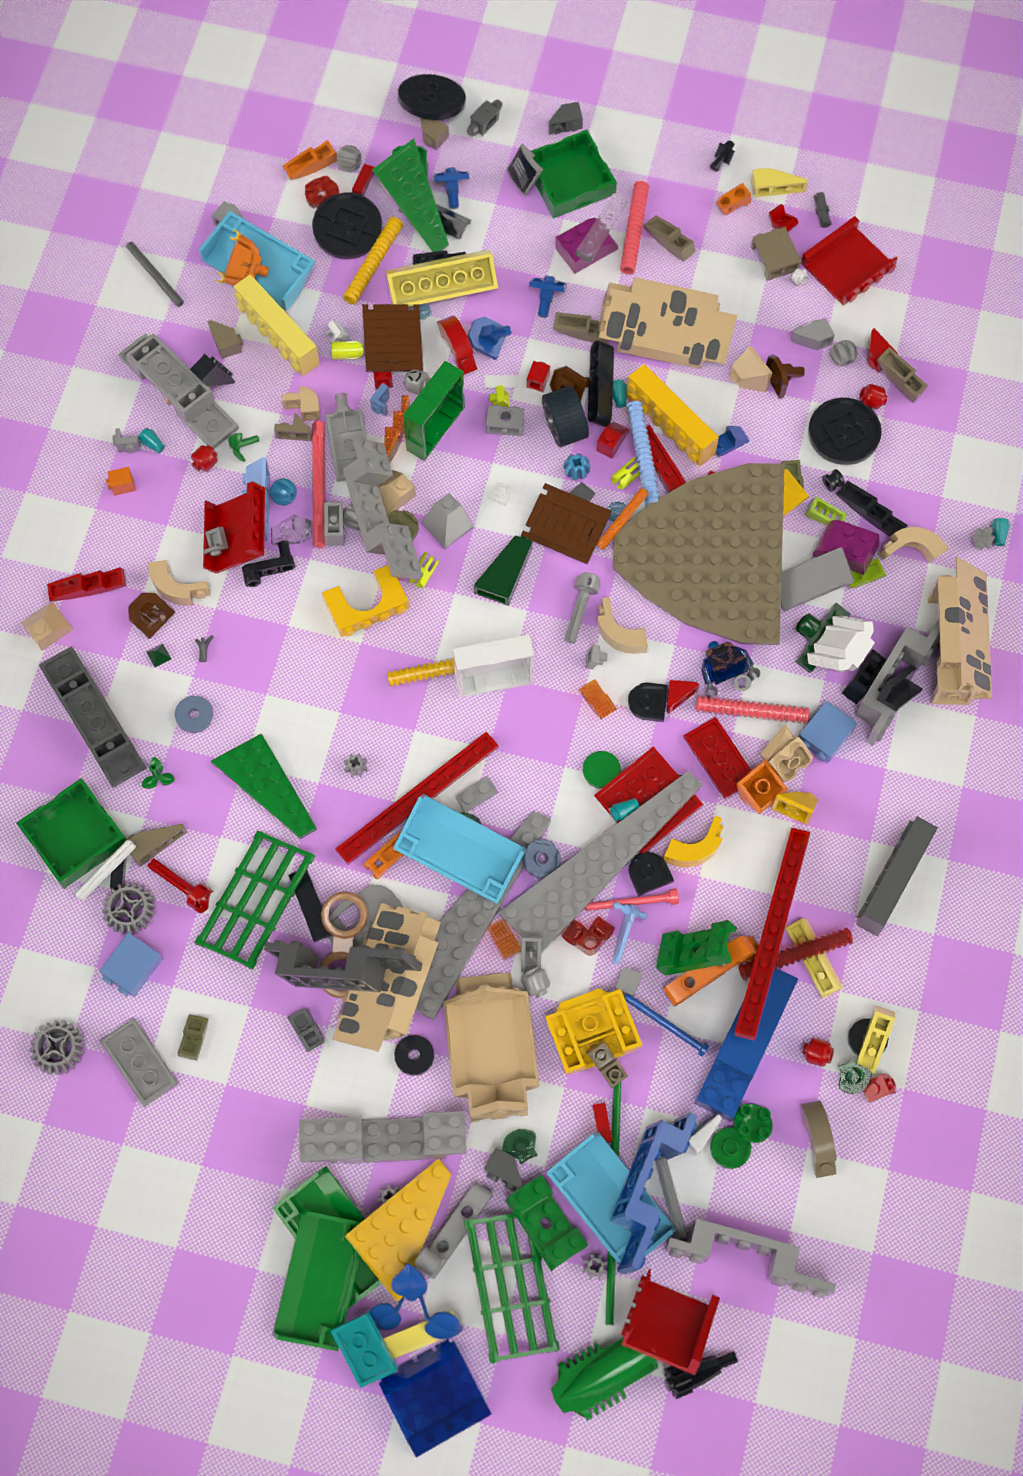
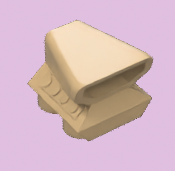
[760,725,813,782]

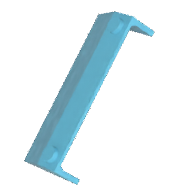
[199,211,316,311]
[393,794,527,904]
[546,1130,677,1264]

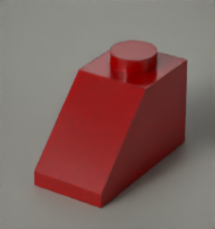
[867,328,898,373]
[596,422,630,459]

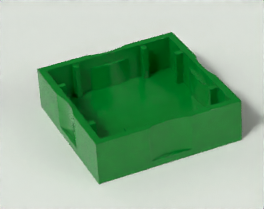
[531,129,617,219]
[403,361,465,461]
[16,778,126,889]

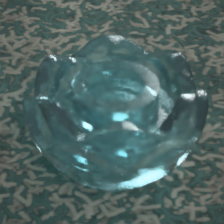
[607,501,626,522]

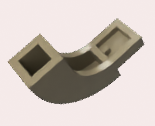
[801,1101,837,1178]

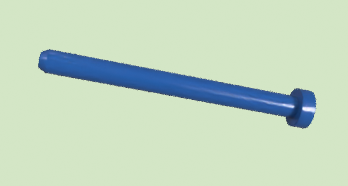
[624,994,710,1057]

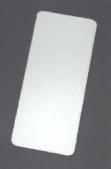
[485,375,517,388]

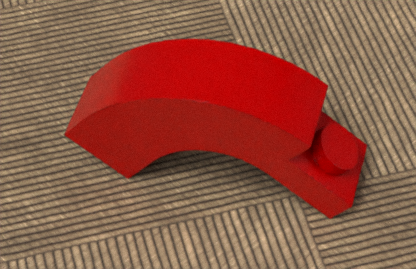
[437,315,478,375]

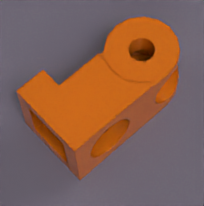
[716,183,751,215]

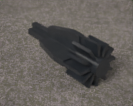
[664,1351,738,1400]

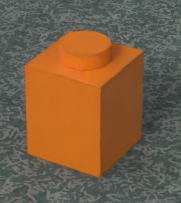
[106,466,136,496]

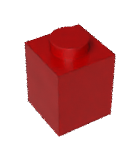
[526,361,550,392]

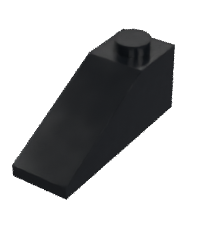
[842,649,887,705]

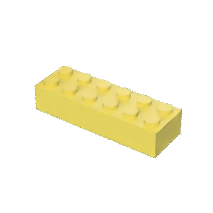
[385,250,498,307]
[233,274,320,376]

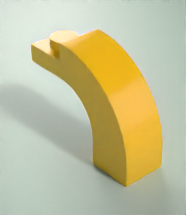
[664,816,724,867]

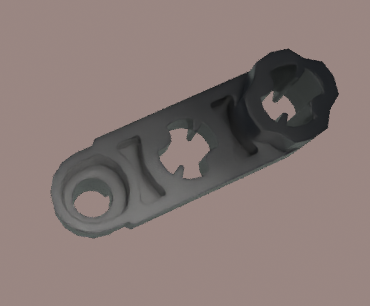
[242,540,295,587]

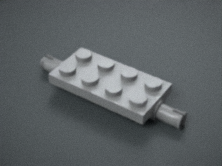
[326,392,367,482]

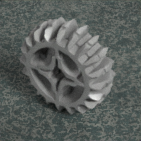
[102,882,156,935]
[29,1020,85,1075]

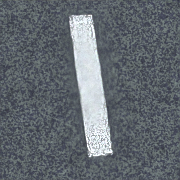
[575,193,628,263]

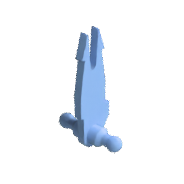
[612,902,647,965]

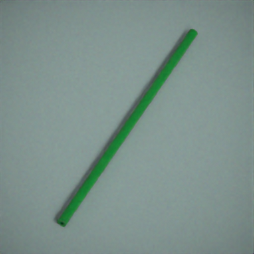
[605,1081,622,1325]

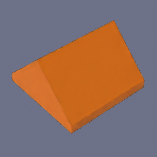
[736,759,788,814]

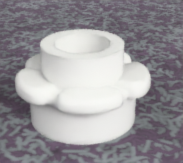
[792,268,808,286]

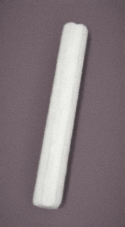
[75,840,136,900]

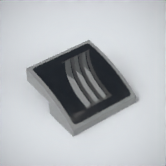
[507,144,543,196]

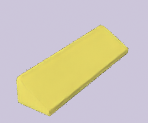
[786,918,843,998]
[383,1311,454,1359]

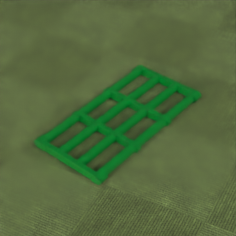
[194,831,316,970]
[464,1214,560,1364]

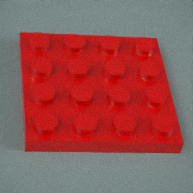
[594,746,704,854]

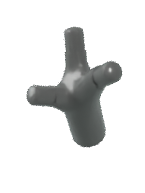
[195,635,214,662]

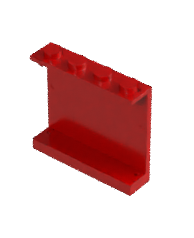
[801,216,898,306]
[203,481,265,574]
[621,1268,720,1375]

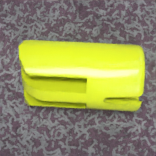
[331,341,364,360]
[611,457,641,490]
[409,551,440,588]

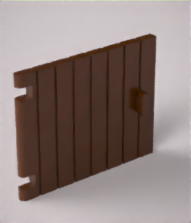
[362,304,423,372]
[520,483,612,565]

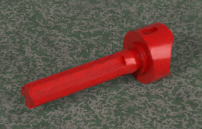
[147,858,214,914]

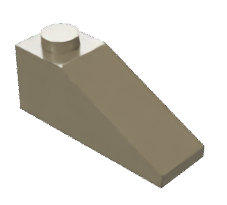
[126,824,187,867]

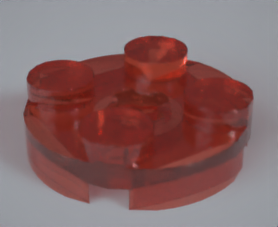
[305,176,339,209]

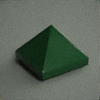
[146,643,171,668]

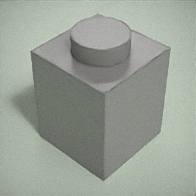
[615,967,643,997]

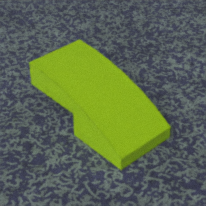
[849,558,887,589]

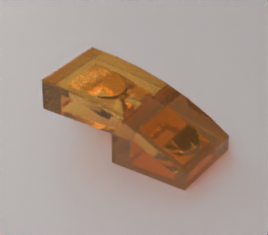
[579,679,617,720]
[487,919,521,960]

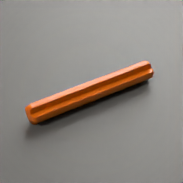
[597,488,648,550]

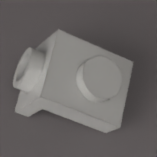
[112,428,141,453]
[203,527,229,556]

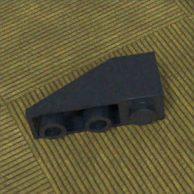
[190,353,236,386]

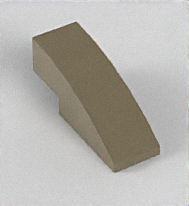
[644,215,696,262]
[553,312,607,344]
[877,347,928,403]

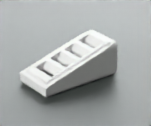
[688,1115,722,1155]

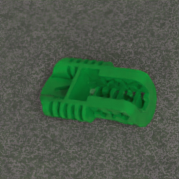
[551,1337,659,1421]

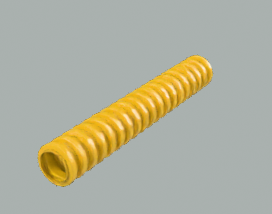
[343,217,403,305]
[387,658,455,687]

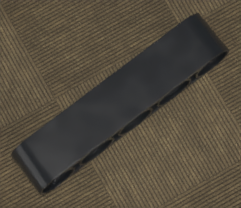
[588,340,614,427]

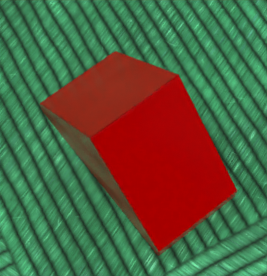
[666,680,699,714]

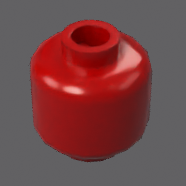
[859,384,888,410]
[191,445,218,472]
[802,1038,834,1067]

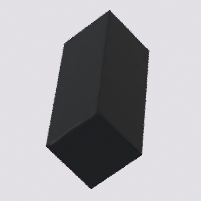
[110,852,127,891]

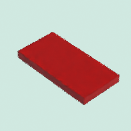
[683,717,751,800]

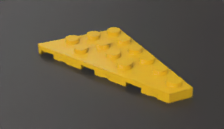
[345,1159,452,1302]

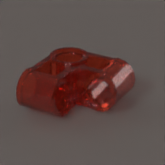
[561,916,615,956]

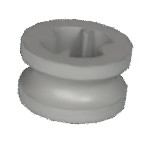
[734,674,751,691]

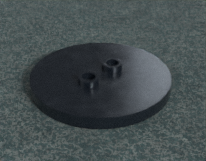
[397,74,466,120]
[312,192,382,259]
[808,398,882,465]

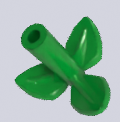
[228,433,259,462]
[142,757,175,789]

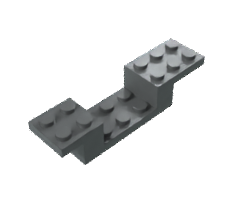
[39,646,147,788]
[264,940,423,993]

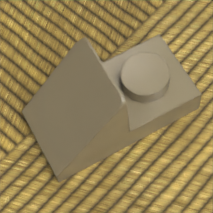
[274,413,312,441]

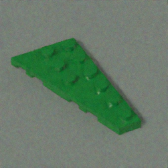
[372,138,449,252]
[211,733,317,839]

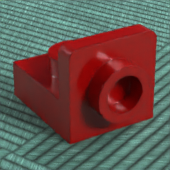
[373,372,393,390]

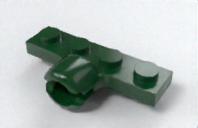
[795,603,851,673]

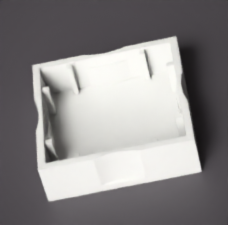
[453,634,534,698]

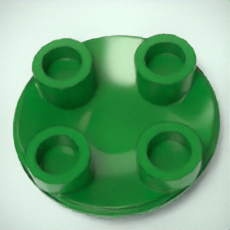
[734,1104,773,1143]

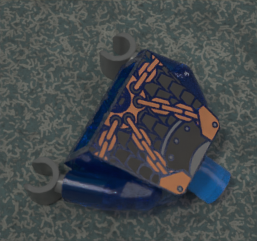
[701,641,761,698]

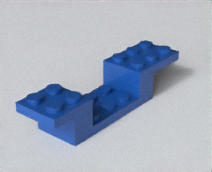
[610,1112,697,1275]

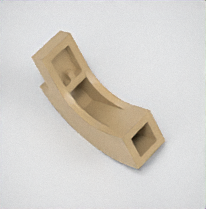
[879,527,949,563]
[148,560,210,606]
[597,597,648,654]

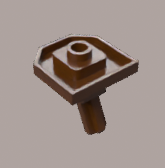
[766,355,805,399]
[549,366,589,402]
[128,593,175,639]

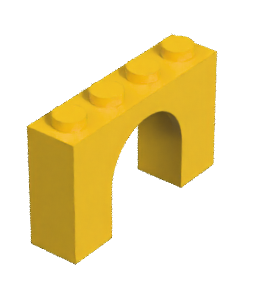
[322,565,410,637]

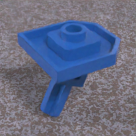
[434,167,469,209]
[529,275,567,318]
[467,317,512,360]

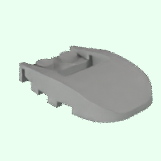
[328,885,404,961]

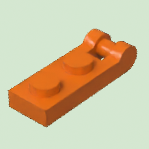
[363,829,404,880]

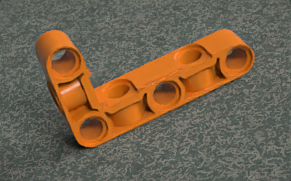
[663,936,759,1006]

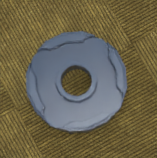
[174,696,213,733]
[522,839,561,878]

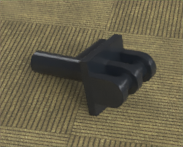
[710,140,735,172]

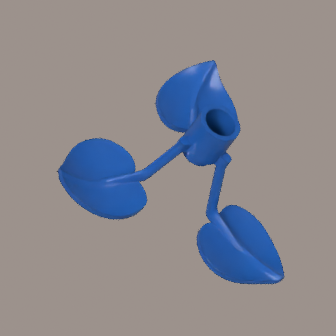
[369,1263,463,1339]

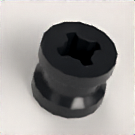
[822,469,845,492]

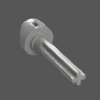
[565,572,600,644]

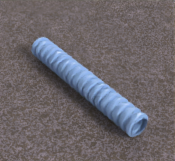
[626,401,661,506]

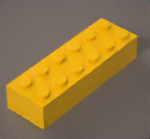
[627,364,719,467]

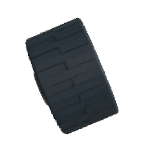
[542,386,589,447]

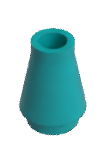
[613,380,627,408]
[138,428,165,454]
[991,518,1010,547]
[609,798,639,822]

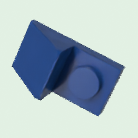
[716,425,750,458]

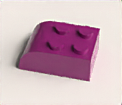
[555,218,618,274]
[813,520,880,575]

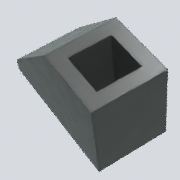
[548,102,583,135]
[484,1147,523,1192]

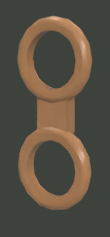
[319,891,369,998]

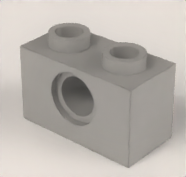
[486,405,524,436]
[324,502,344,546]

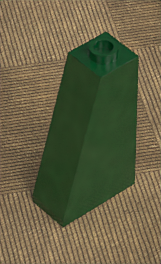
[474,535,533,606]

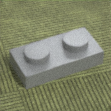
[455,776,498,814]

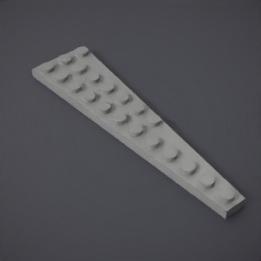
[498,771,703,954]
[415,811,551,1021]

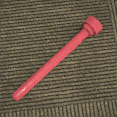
[585,889,679,911]

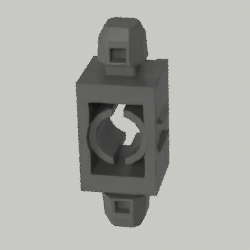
[467,99,502,137]

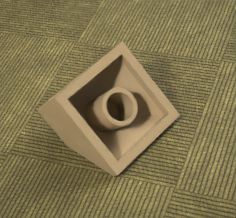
[730,346,772,392]
[378,470,416,514]
[21,601,73,651]

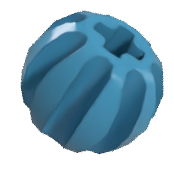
[563,453,591,481]
[270,478,297,506]

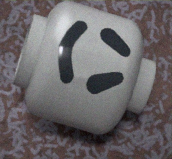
[404,369,431,394]

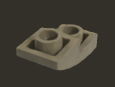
[586,1041,628,1088]

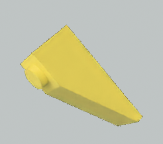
[751,168,808,198]
[855,1005,895,1074]

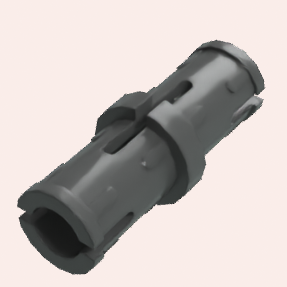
[814,192,832,228]

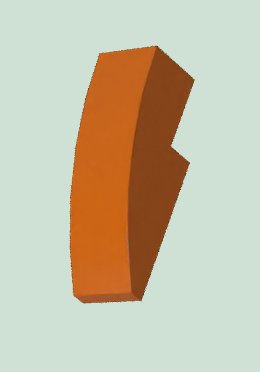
[283,140,337,180]

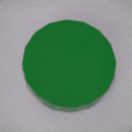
[583,751,621,789]
[710,1127,752,1169]

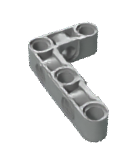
[415,1182,493,1279]

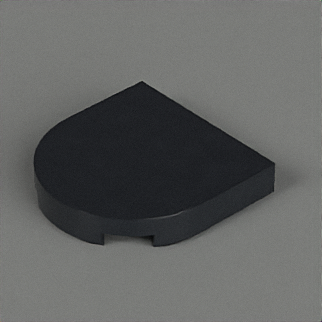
[628,682,668,722]
[629,851,674,896]

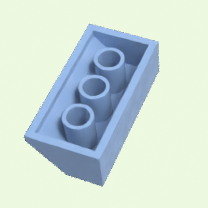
[242,457,270,541]

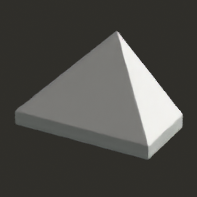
[521,936,542,972]

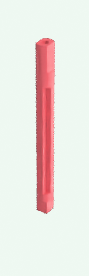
[312,420,326,549]

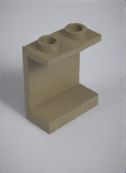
[751,227,801,281]

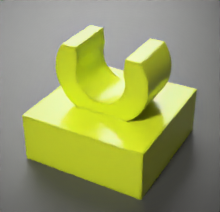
[489,385,510,407]

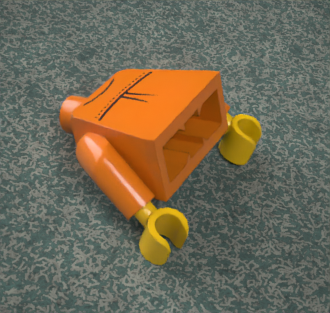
[216,230,269,286]

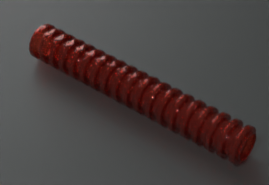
[738,927,853,981]

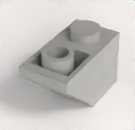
[791,318,835,350]

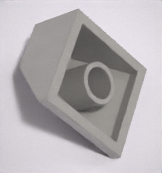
[422,493,473,549]

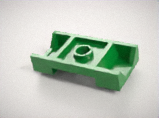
[656,920,737,976]
[505,1175,589,1271]

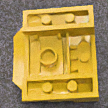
[545,988,643,1076]

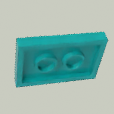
[331,1311,399,1388]

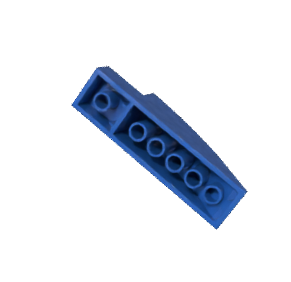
[694,968,798,1122]

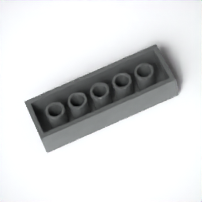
[856,816,938,937]

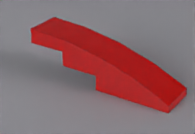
[47,567,126,602]

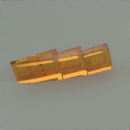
[384,395,410,463]

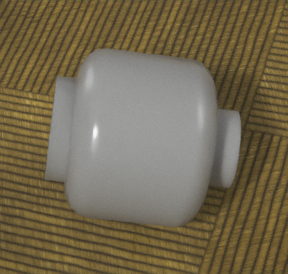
[521,966,551,998]

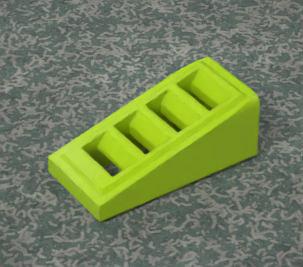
[805,497,847,526]

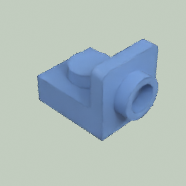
[370,383,390,416]

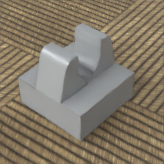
[585,644,607,670]

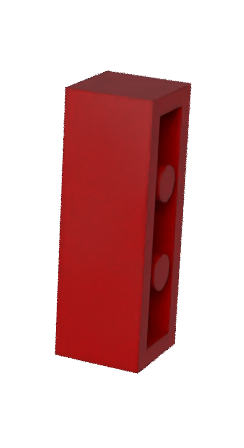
[352,164,374,196]
[592,1103,612,1143]

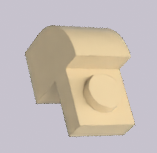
[282,387,321,421]

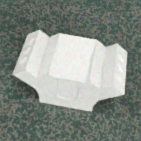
[807,615,875,672]

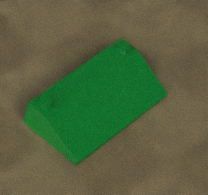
[272,1166,381,1309]
[272,1208,361,1352]

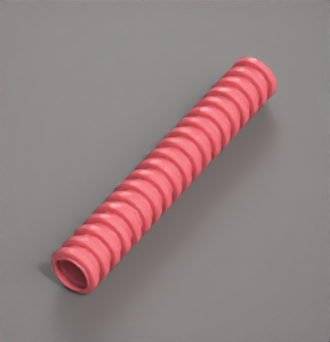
[620,181,649,274]
[696,695,810,724]

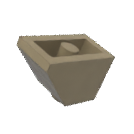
[421,118,449,150]
[207,320,243,359]

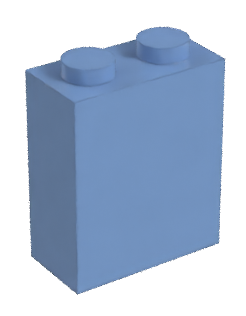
[799,701,857,763]
[99,932,163,997]

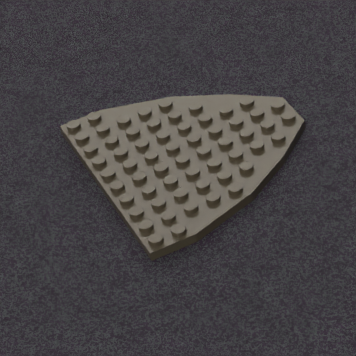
[613,463,785,645]

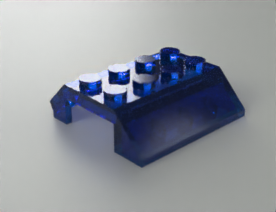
[379,1339,492,1458]

